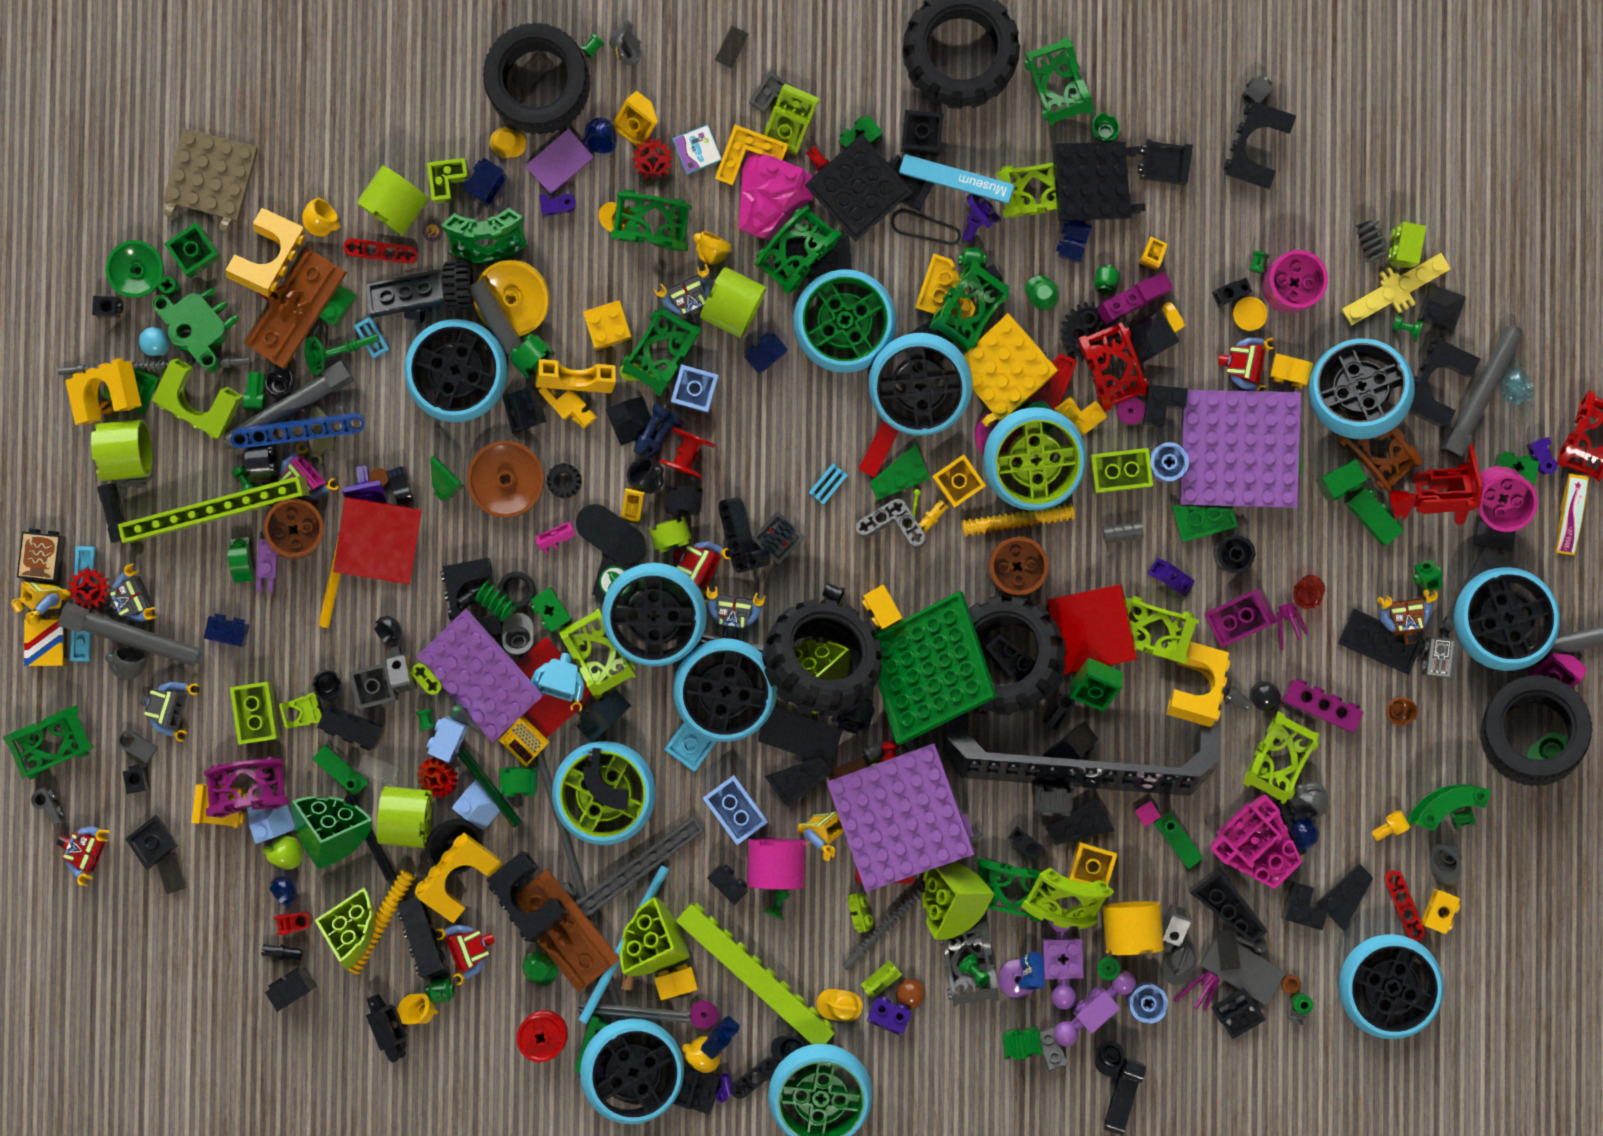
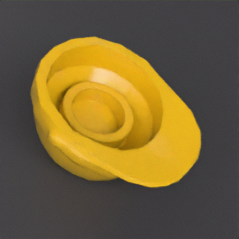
[490,127,526,159]

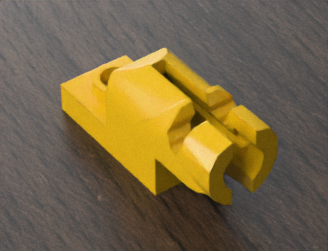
[538,388,597,429]

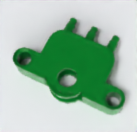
[152,287,240,373]

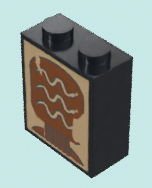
[17,528,66,582]

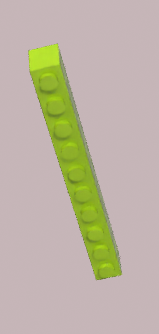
[118,476,310,543]
[676,902,835,1045]

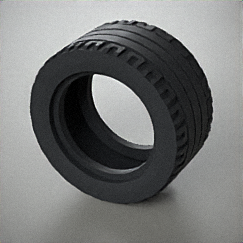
[483,22,591,135]
[1480,675,1593,786]

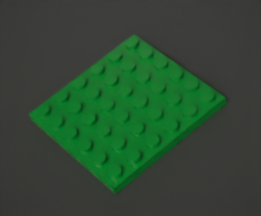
[873,591,997,745]

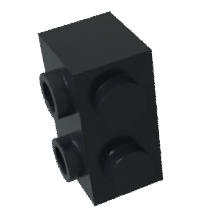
[707,863,748,906]

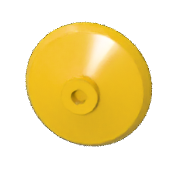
[1233,297,1267,331]

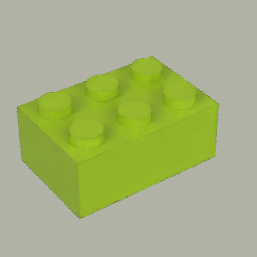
[1089,448,1153,494]
[230,681,281,745]

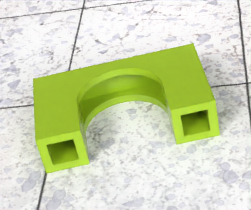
[151,358,243,439]

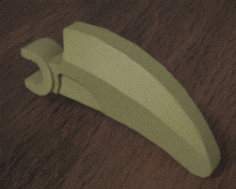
[308,405,336,465]

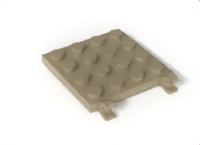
[163,128,258,233]

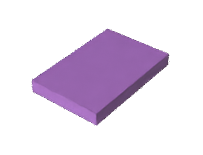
[525,128,594,195]

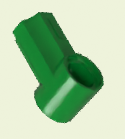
[243,372,266,411]

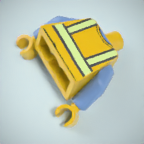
[11,582,70,627]
[797,812,844,861]

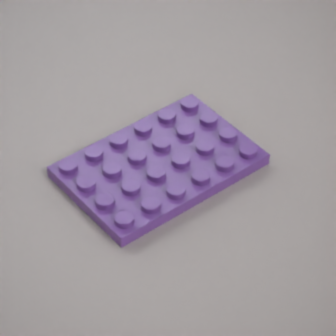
[417,609,544,743]

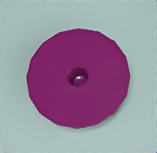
[1117,397,1145,424]
[690,1000,718,1029]

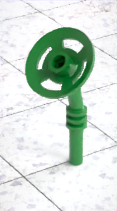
[304,334,380,375]

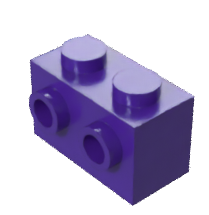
[866,996,912,1037]

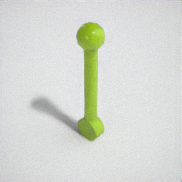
[908,489,921,527]

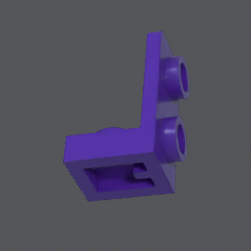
[1148,558,1195,596]

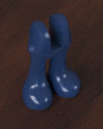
[633,403,685,458]

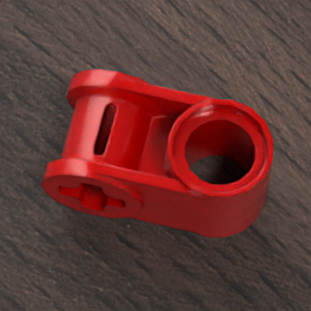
[273,911,313,936]

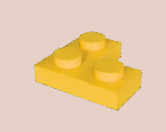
[1054,397,1107,436]

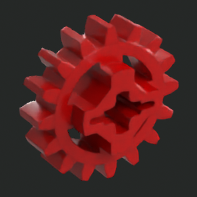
[632,137,673,180]
[67,568,111,609]
[417,757,459,798]

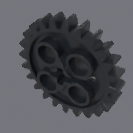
[1060,301,1121,362]

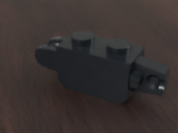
[366,994,407,1063]

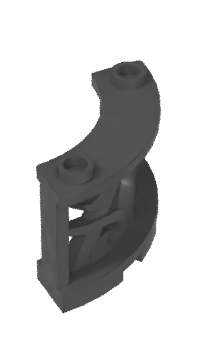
[939,919,1000,1007]

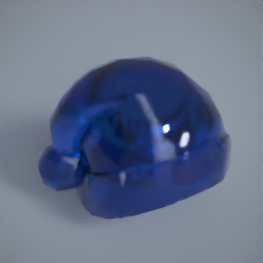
[582,117,617,154]

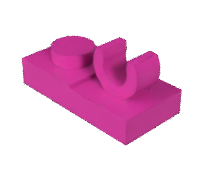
[535,521,576,554]

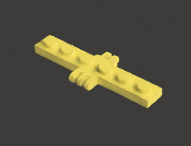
[1341,253,1450,326]

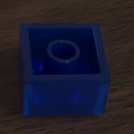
[463,158,507,208]

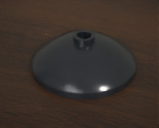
[425,819,483,875]

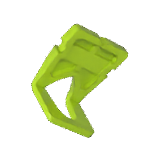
[279,692,322,729]

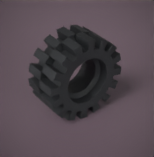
[546,463,582,498]

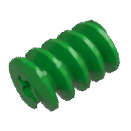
[475,580,519,621]

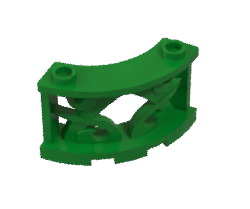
[1023,37,1094,126]
[611,189,692,252]
[754,205,842,295]
[441,208,528,263]
[929,260,1009,352]
[621,306,702,396]
[3,705,94,780]
[1407,784,1491,831]
[977,858,1050,922]

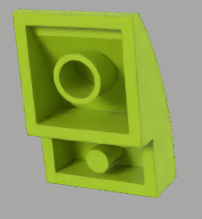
[764,84,820,156]

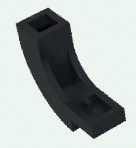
[583,747,630,810]

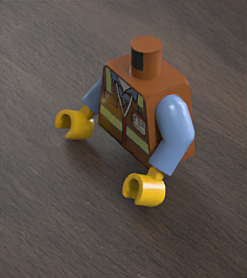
[1377,589,1438,645]

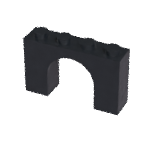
[1223,100,1296,189]
[1408,339,1481,429]
[440,558,503,636]
[486,851,570,943]

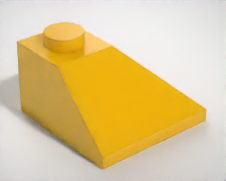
[611,91,658,146]

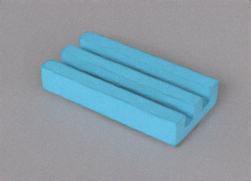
[354,317,390,359]
[809,463,848,505]

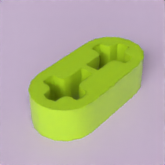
[411,663,442,695]

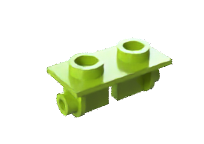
[847,891,873,933]
[860,960,902,999]

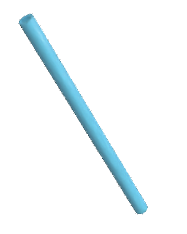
[578,865,670,1024]

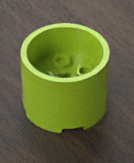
[356,165,430,237]
[700,267,767,339]
[91,419,153,481]
[377,786,433,848]

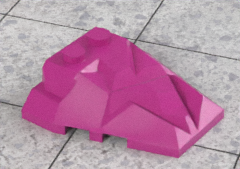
[739,153,814,242]
[1209,794,1302,889]

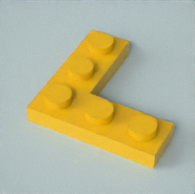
[715,125,789,186]

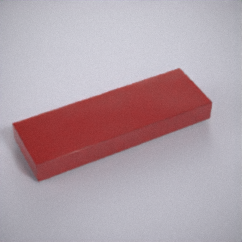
[858,420,899,478]

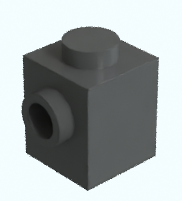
[1241,75,1274,103]

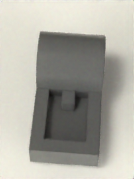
[31,786,66,825]
[1040,1027,1068,1071]

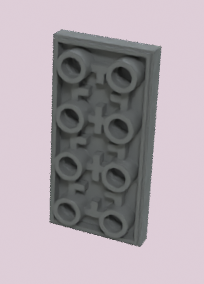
[1199,932,1286,1005]

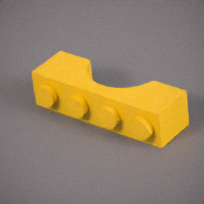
[535,359,616,394]

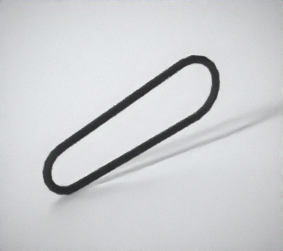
[891,210,961,245]

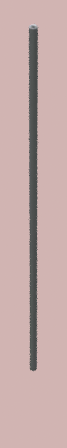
[536,751,646,1092]

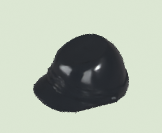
[771,1034,807,1062]
[1095,1041,1125,1077]

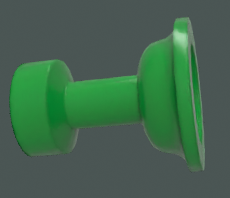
[1392,316,1424,342]
[231,466,260,491]
[762,889,790,920]
[959,954,990,987]
[1097,957,1120,980]

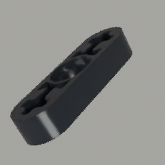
[731,1056,779,1099]

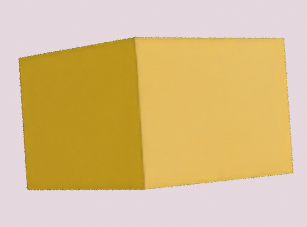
[1138,236,1168,271]
[621,488,646,522]

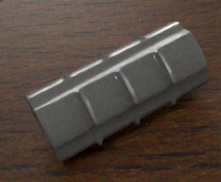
[1102,521,1144,543]

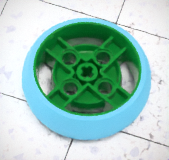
[793,270,897,373]
[768,1044,873,1136]

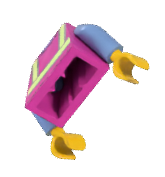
[278,443,339,501]

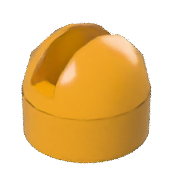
[100,400,116,416]

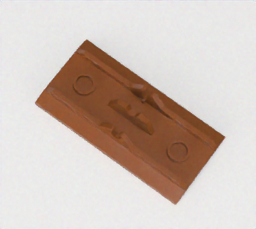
[244,247,347,370]
[517,869,620,992]

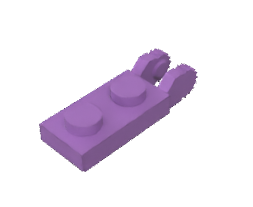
[256,539,278,593]

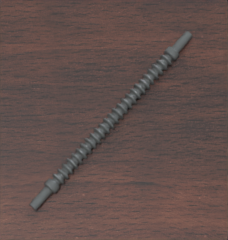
[58,356,251,375]
[842,829,982,970]

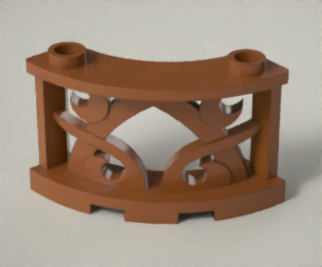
[1335,403,1423,492]

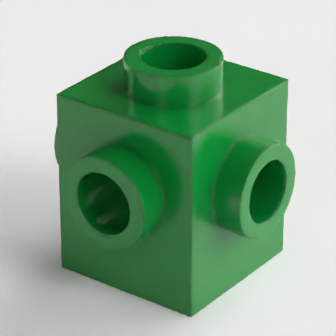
[1412,560,1443,592]

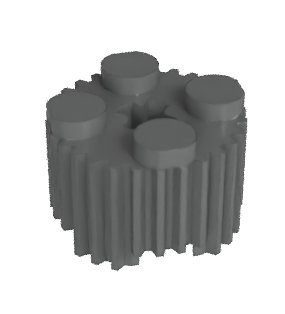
[1034,785,1074,816]

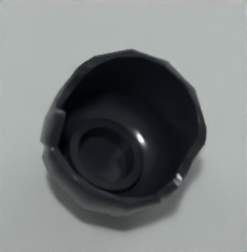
[265,366,295,397]
[374,616,402,646]
[312,669,342,701]
[1250,681,1281,712]

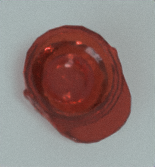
[1293,574,1325,610]

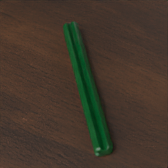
[458,749,522,828]

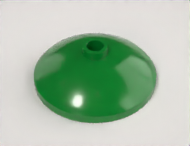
[105,240,164,298]

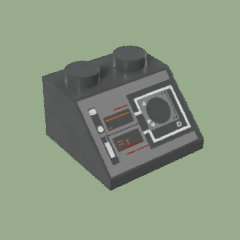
[1420,637,1459,678]

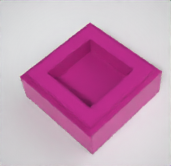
[1134,800,1161,827]

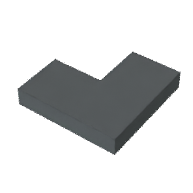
[749,71,794,114]

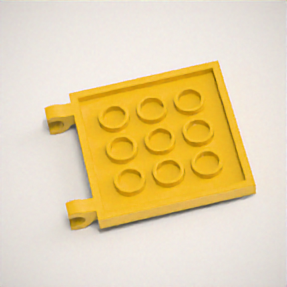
[952,313,1059,427]

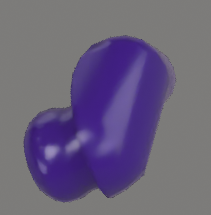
[716,1073,732,1103]

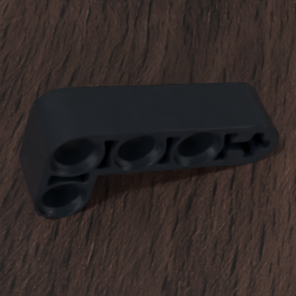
[718,497,771,573]
[1103,1058,1146,1135]

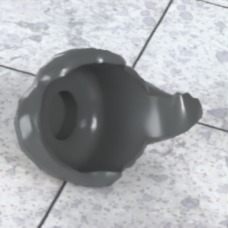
[609,20,641,66]

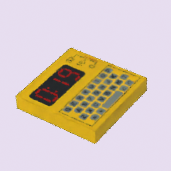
[499,715,550,767]

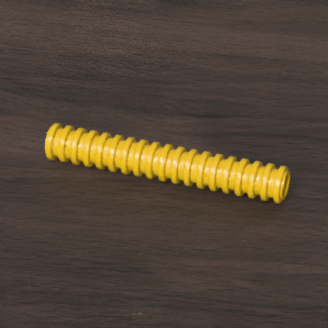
[962,503,1075,537]
[348,869,416,974]

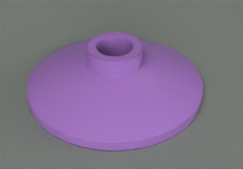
[998,959,1033,998]

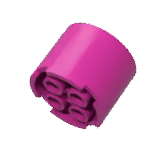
[1262,250,1328,314]
[1474,466,1538,532]
[747,838,806,889]

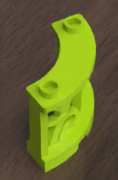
[996,162,1057,218]
[1125,596,1200,665]
[558,608,636,700]
[1242,711,1320,804]
[1021,868,1114,929]

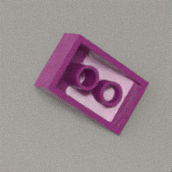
[1204,587,1277,648]

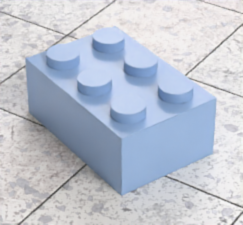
[703,774,768,845]

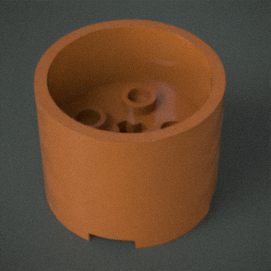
[263,499,324,560]
[987,537,1048,596]

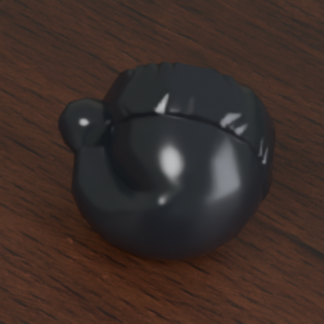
[627,457,664,494]

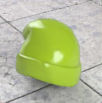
[262,835,303,870]

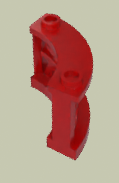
[1078,322,1148,412]
[1557,390,1603,482]

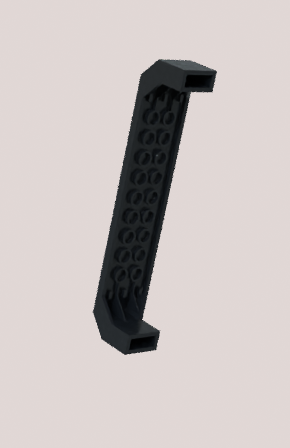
[944,712,1220,796]

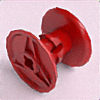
[658,428,716,479]
[516,1010,568,1062]

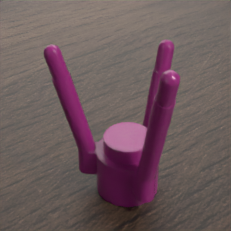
[1276,602,1308,651]
[1174,971,1220,1011]

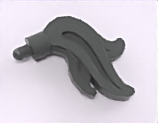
[118,474,153,500]

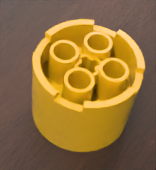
[1102,901,1164,955]

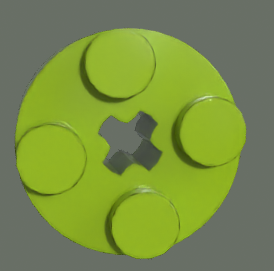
[648,516,692,553]

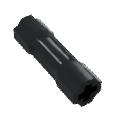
[97,483,123,543]

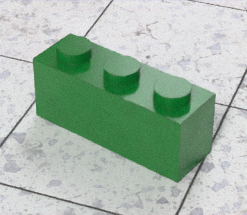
[1344,487,1404,547]

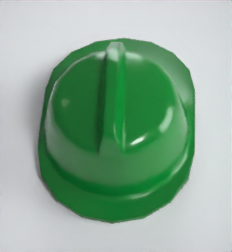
[1526,732,1568,760]

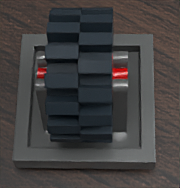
[752,511,805,565]

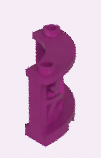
[204,756,287,818]

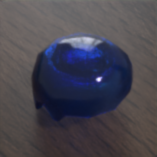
[1292,818,1320,850]
[269,876,297,906]

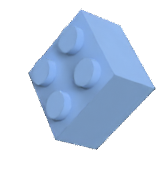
[671,364,719,414]
[426,717,469,763]

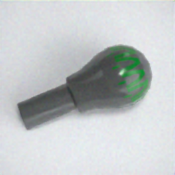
[449,704,481,733]

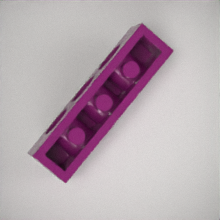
[1281,678,1364,733]

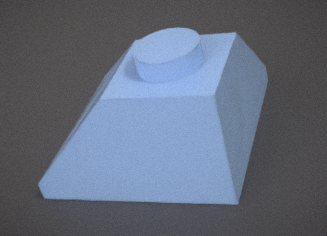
[452,780,508,831]
[247,804,296,844]

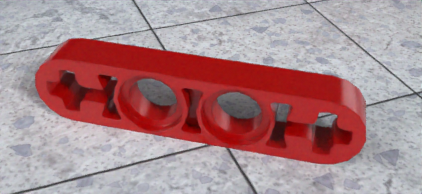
[343,238,418,264]
[1384,870,1425,942]

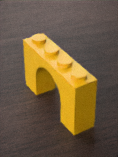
[226,208,306,297]
[65,358,142,425]
[1166,641,1230,727]
[414,833,502,923]

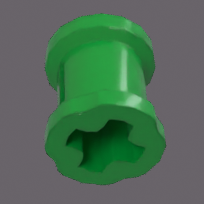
[580,33,605,59]
[1248,251,1270,274]
[158,276,180,296]
[415,708,436,731]
[1451,809,1476,830]

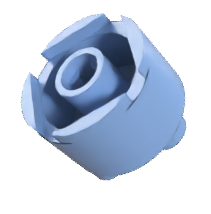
[1150,442,1189,482]
[1127,982,1168,1023]

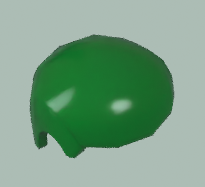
[1091,112,1120,142]

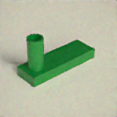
[312,744,369,797]
[1153,811,1203,869]
[574,1015,610,1073]

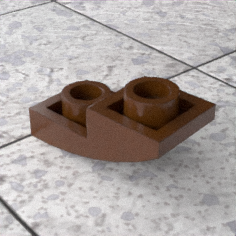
[828,756,868,781]

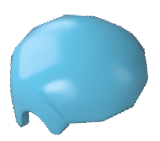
[138,327,171,356]

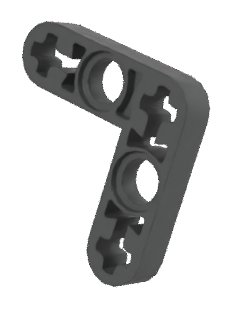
[856,499,926,549]

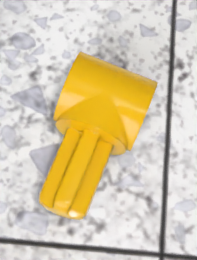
[1371,810,1411,841]

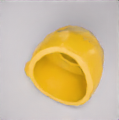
[302,198,340,237]
[693,231,731,265]
[682,1036,721,1073]

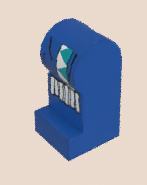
[1019,952,1045,990]

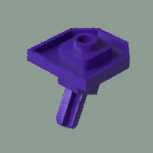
[962,194,1001,242]
[342,465,388,504]

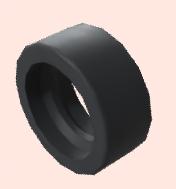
[498,571,536,608]

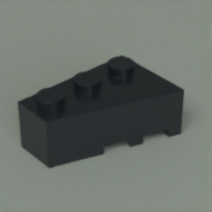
[317,705,385,751]

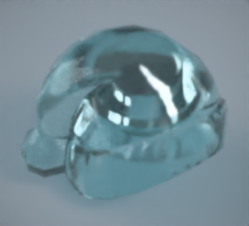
[1500,367,1535,405]

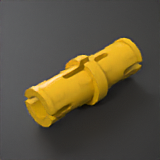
[916,499,949,534]

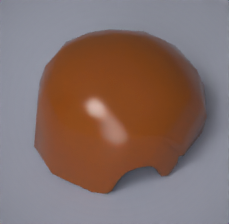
[1386,697,1418,726]
[896,978,926,1010]

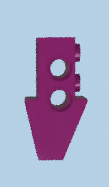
[1096,272,1174,325]

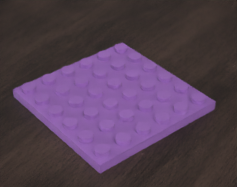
[1180,390,1301,508]
[827,743,975,892]

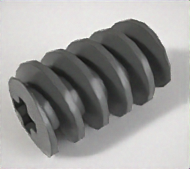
[1355,220,1389,263]

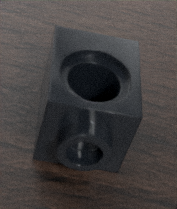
[92,296,123,318]
[122,764,150,794]

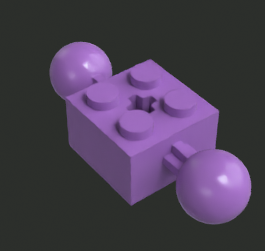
[1041,907,1083,1009]
[1054,970,1136,1047]

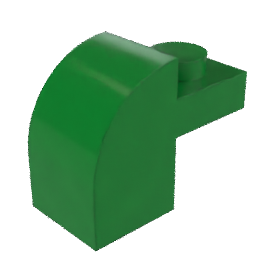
[228,537,254,583]

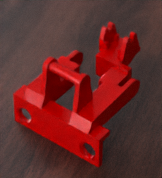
[1389,445,1483,525]

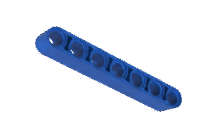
[230,413,365,448]

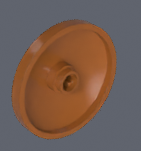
[467,441,545,518]

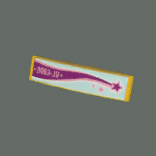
[1554,474,1589,555]

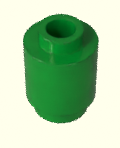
[1291,993,1313,1015]

